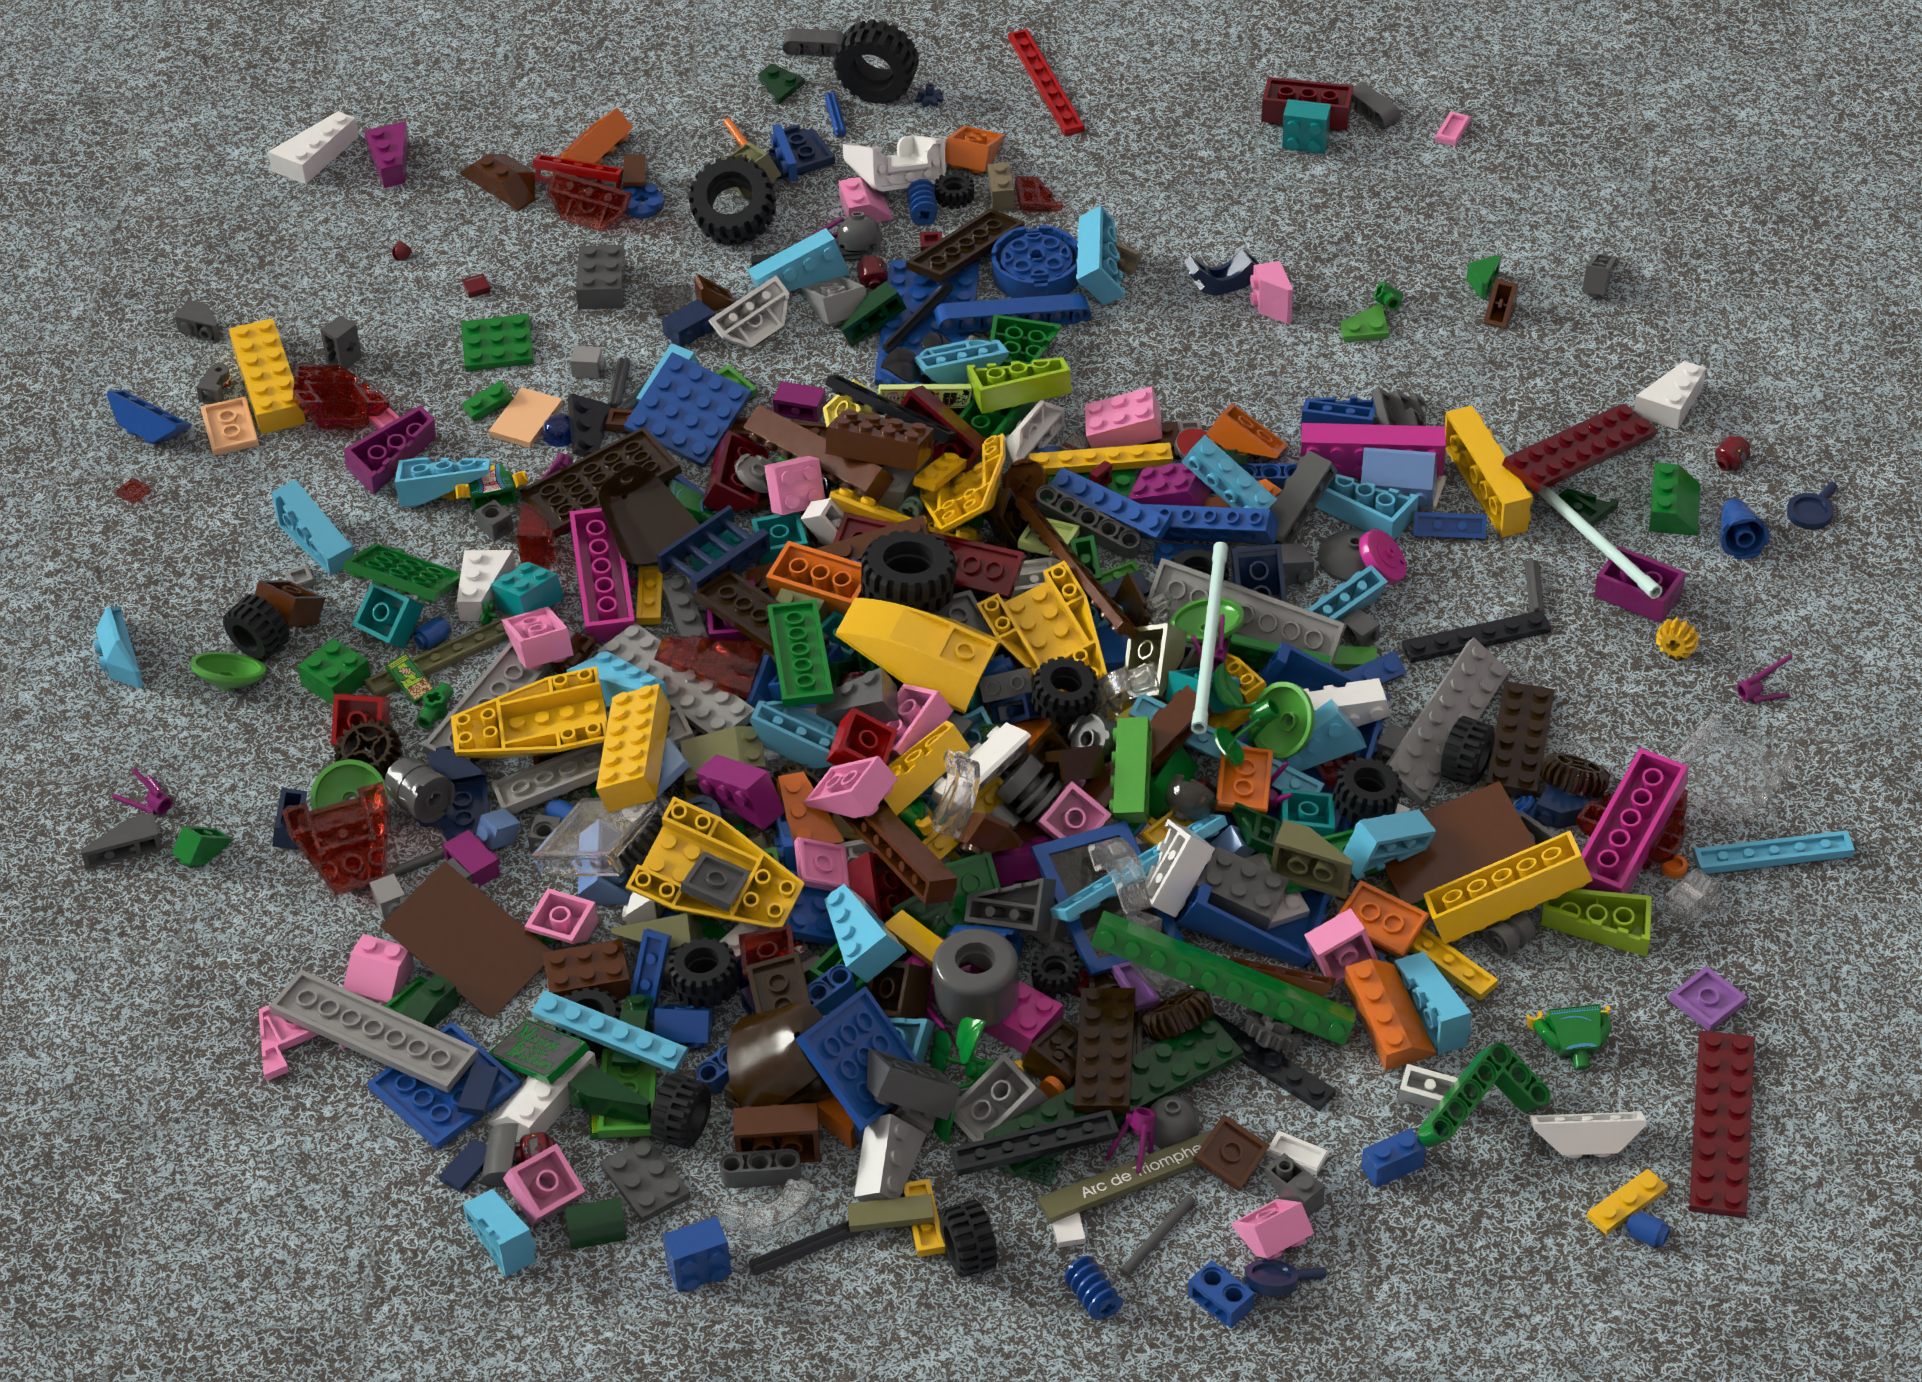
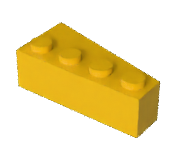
[882,720,971,816]

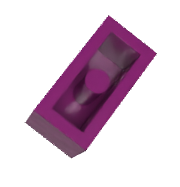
[773,381,826,423]
[443,829,500,888]

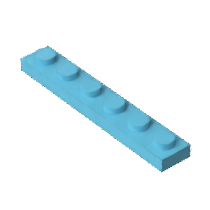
[1693,830,1855,875]
[531,990,689,1074]

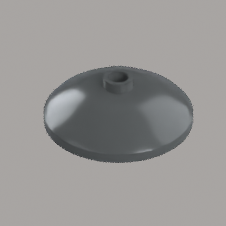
[1318,529,1367,582]

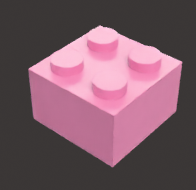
[764,456,825,515]
[1304,908,1378,987]
[503,1143,585,1226]

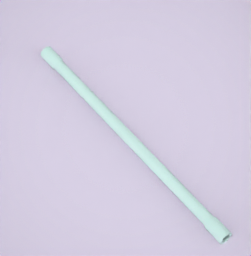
[1498,443,1662,599]
[1191,542,1228,734]

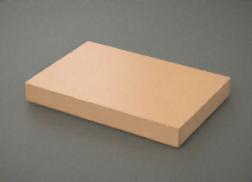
[489,387,563,448]
[200,397,259,456]

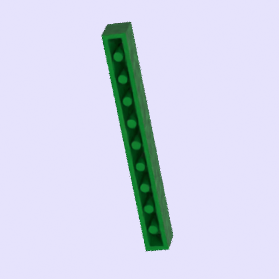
[1090,910,1357,1046]

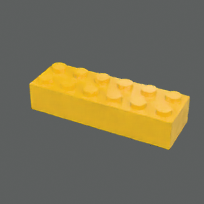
[229,318,306,434]
[1445,405,1533,538]
[596,684,671,813]
[1423,831,1593,944]

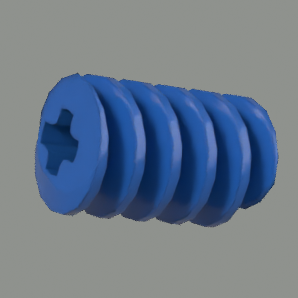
[907,179,938,226]
[1064,1256,1123,1320]

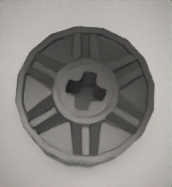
[994,753,1064,823]

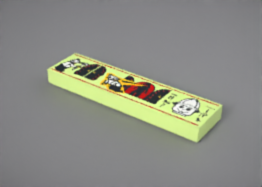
[878,384,972,408]

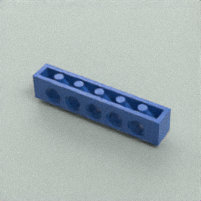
[1133,504,1279,544]

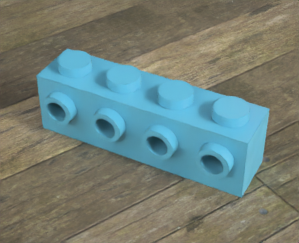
[1181,435,1277,509]
[1304,565,1388,621]

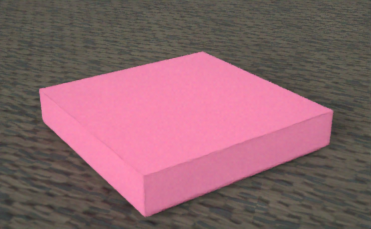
[794,837,850,891]

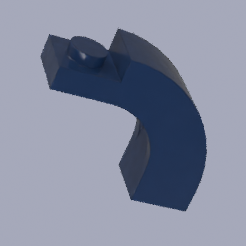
[1184,249,1259,296]

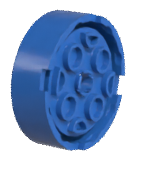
[992,225,1079,298]

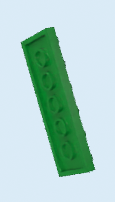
[767,599,834,707]

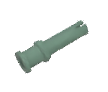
[898,486,924,518]

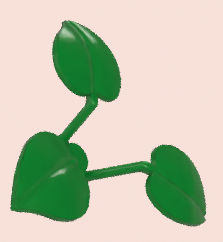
[1213,663,1281,767]
[929,1017,996,1143]

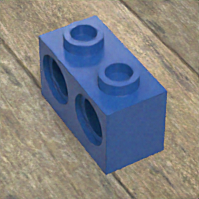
[1188,1260,1255,1329]

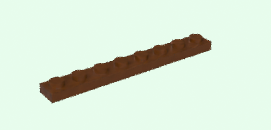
[741,515,930,592]

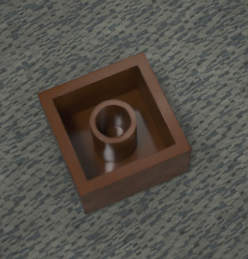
[254,580,326,629]

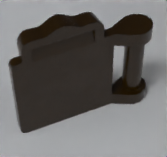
[1107,572,1151,635]

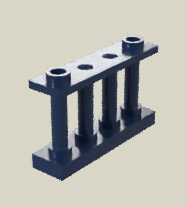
[657,505,770,596]

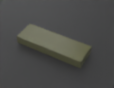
[847,1194,935,1232]

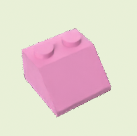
[839,177,893,222]
[1250,261,1293,324]
[1035,781,1112,855]
[524,888,598,944]
[343,934,415,1004]
[1231,1199,1314,1260]

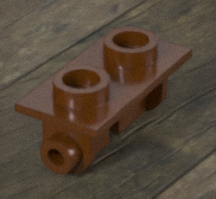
[551,632,596,674]

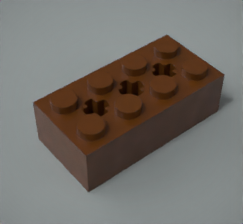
[825,409,934,472]

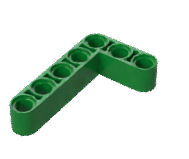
[1418,1042,1551,1148]

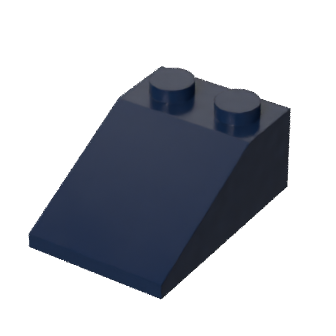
[1231,544,1287,602]

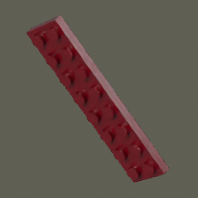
[1502,403,1658,493]
[833,512,1026,600]
[1689,1030,1755,1218]

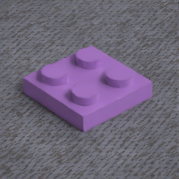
[1669,966,1747,1031]

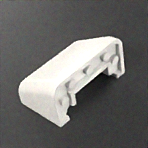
[843,135,946,191]

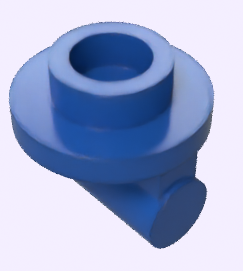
[1514,795,1538,819]

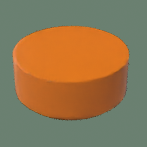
[1661,854,1688,879]
[1039,1076,1066,1099]

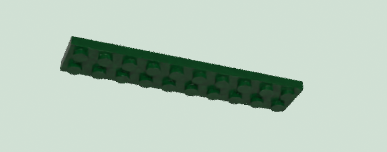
[983,1015,1244,1178]

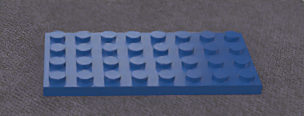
[874,260,979,385]

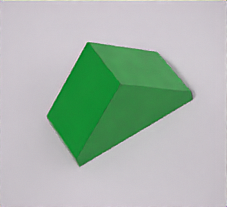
[1466,255,1501,300]

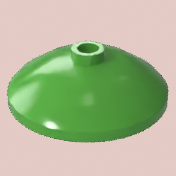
[1170,598,1245,645]
[190,652,266,691]
[1250,682,1315,759]
[310,759,388,836]

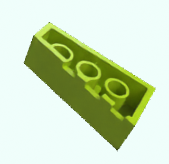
[967,357,1072,414]
[1540,889,1652,957]

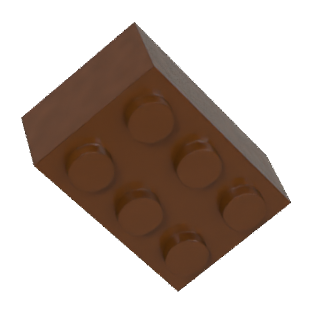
[542,939,631,1001]
[733,1103,821,1163]

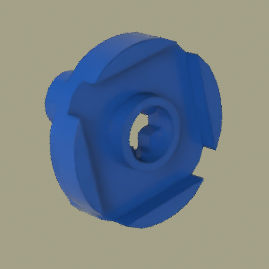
[620,184,664,219]

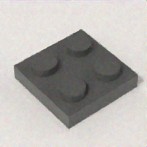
[680,851,751,912]

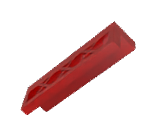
[532,154,623,195]

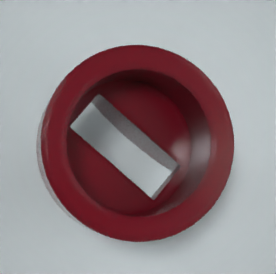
[392,241,412,260]

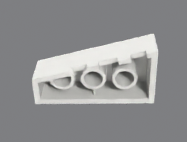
[268,111,358,184]
[1292,678,1391,727]

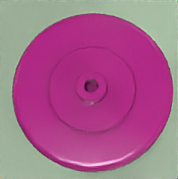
[1359,529,1406,585]

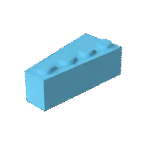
[271,479,355,576]
[567,651,668,707]
[824,884,907,983]

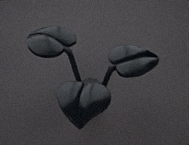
[881,333,973,416]

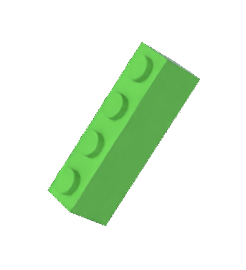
[1109,717,1153,823]

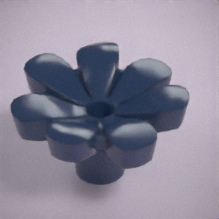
[916,83,944,107]

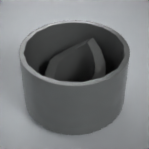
[933,929,1019,1027]

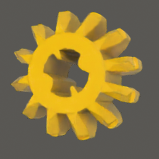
[1655,617,1699,661]

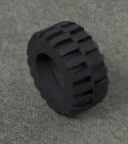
[833,20,919,104]
[689,156,776,245]
[861,530,956,614]

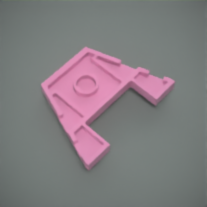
[259,1005,347,1081]

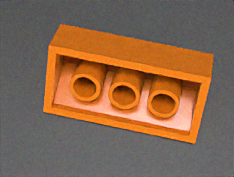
[549,107,633,180]
[766,541,865,616]
[1344,958,1436,1071]

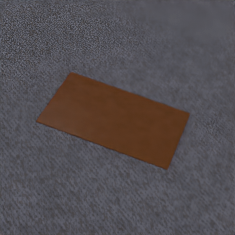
[1384,781,1536,905]
[380,861,552,1019]

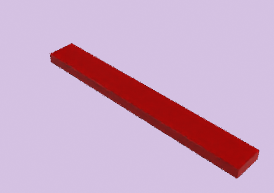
[1008,29,1085,136]

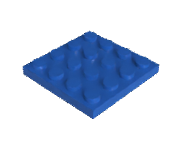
[624,352,753,467]
[795,986,921,1131]
[367,1021,522,1150]

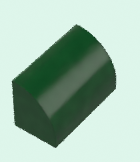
[564,1197,627,1250]

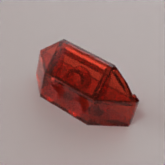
[547,170,633,231]

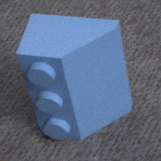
[1361,447,1437,508]
[577,821,633,905]

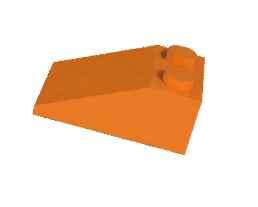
[945,126,1005,174]
[1206,403,1288,459]

